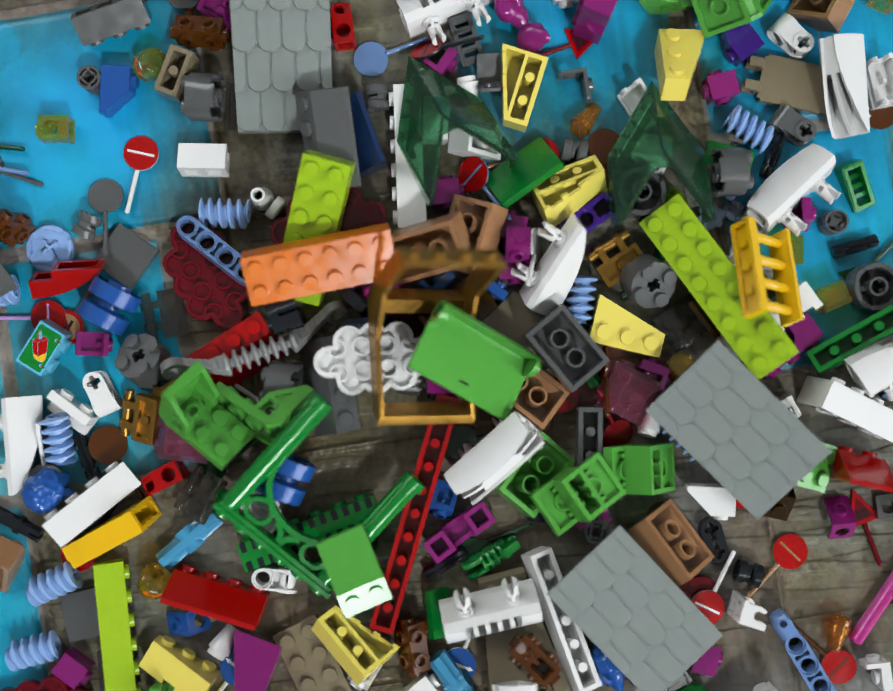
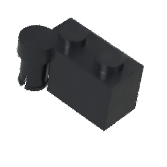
[263,298,307,335]

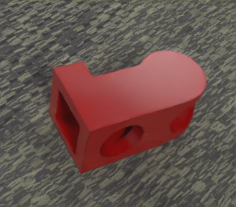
[331,2,357,52]
[139,457,191,496]

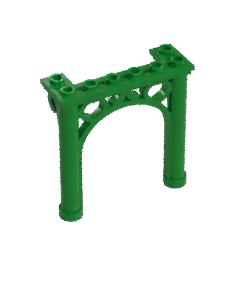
[213,391,425,599]

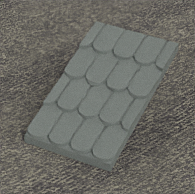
[230,0,332,134]
[646,340,831,520]
[547,525,723,691]

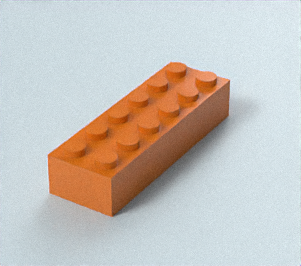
[240,222,394,307]

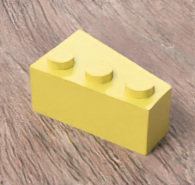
[654,28,705,101]
[501,43,548,133]
[531,155,607,227]
[588,294,665,358]
[311,605,400,686]
[138,635,220,691]

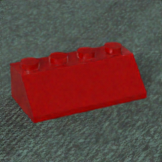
[186,311,285,387]
[160,563,271,631]

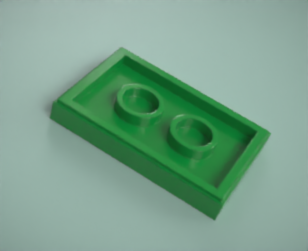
[486,136,565,208]

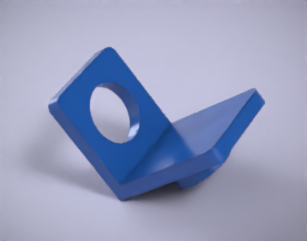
[166,611,211,637]

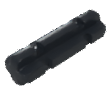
[759,133,787,179]
[831,234,879,259]
[72,434,101,480]
[423,547,467,580]

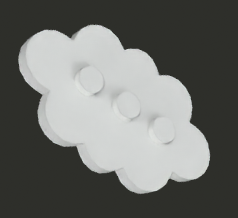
[313,321,420,396]

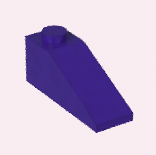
[719,23,765,67]

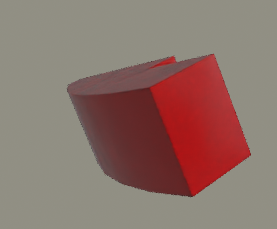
[28,258,105,299]

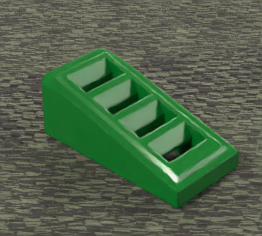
[834,159,876,213]

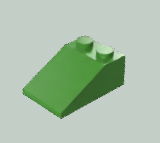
[493,431,576,518]
[316,523,392,618]

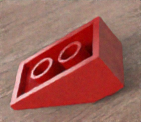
[829,445,893,492]

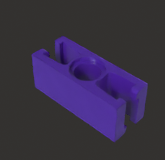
[555,192,618,234]

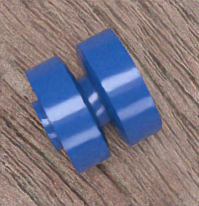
[76,275,142,335]
[256,454,317,506]

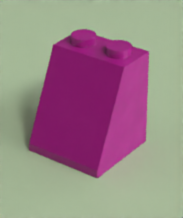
[234,630,282,691]

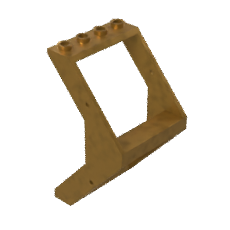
[367,247,506,426]

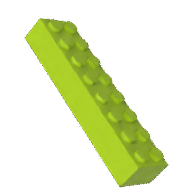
[639,193,799,380]

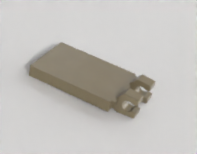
[740,54,827,117]
[483,290,555,378]

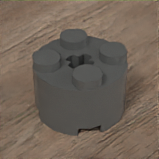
[181,72,227,122]
[706,147,754,197]
[614,167,667,219]
[620,254,677,308]
[845,263,893,310]
[114,334,173,389]
[258,360,304,402]

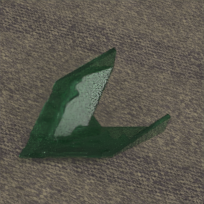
[397,56,519,207]
[607,81,717,228]

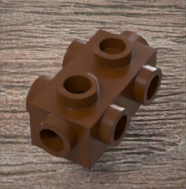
[170,8,230,51]
[0,209,35,247]
[394,616,431,677]
[508,633,561,688]

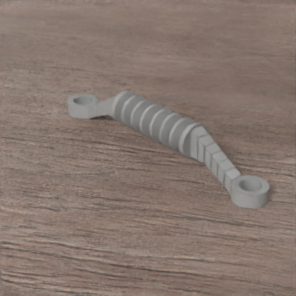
[160,301,348,380]

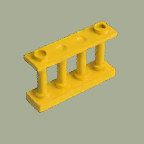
[730,216,804,327]

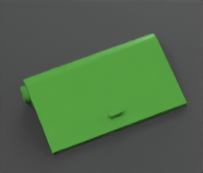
[407,299,542,421]

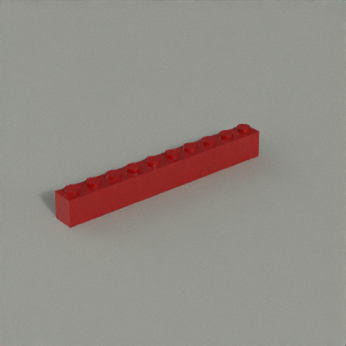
[369,395,460,635]

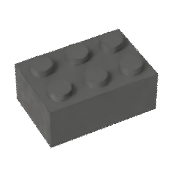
[522,304,610,392]

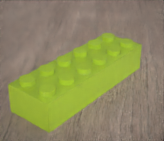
[283,149,356,307]

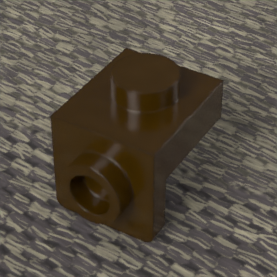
[763,488,796,521]

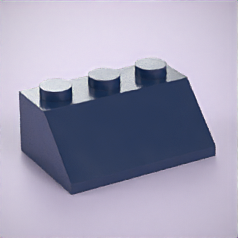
[350,91,388,178]

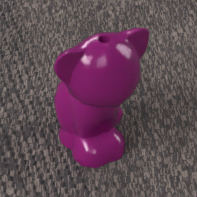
[493,0,550,53]

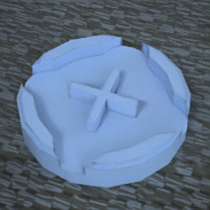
[26,225,76,271]

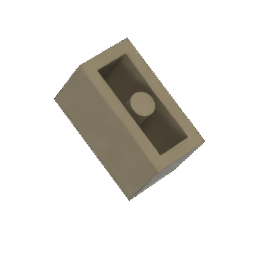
[153,44,201,103]

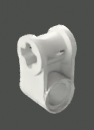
[766,13,814,60]
[82,370,123,418]
[251,564,297,594]

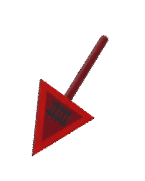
[539,28,593,60]
[850,489,882,566]

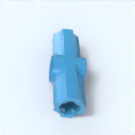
[156,507,225,570]
[430,649,475,691]

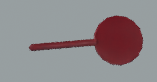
[597,389,633,447]

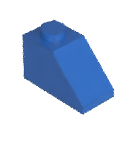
[99,64,140,118]

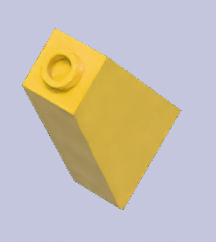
[61,495,163,569]

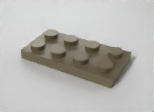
[272,613,353,691]

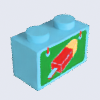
[15,319,73,376]

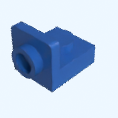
[418,271,455,289]
[486,279,509,303]
[428,479,458,519]

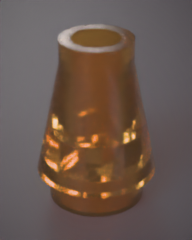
[569,102,601,138]
[826,613,852,652]

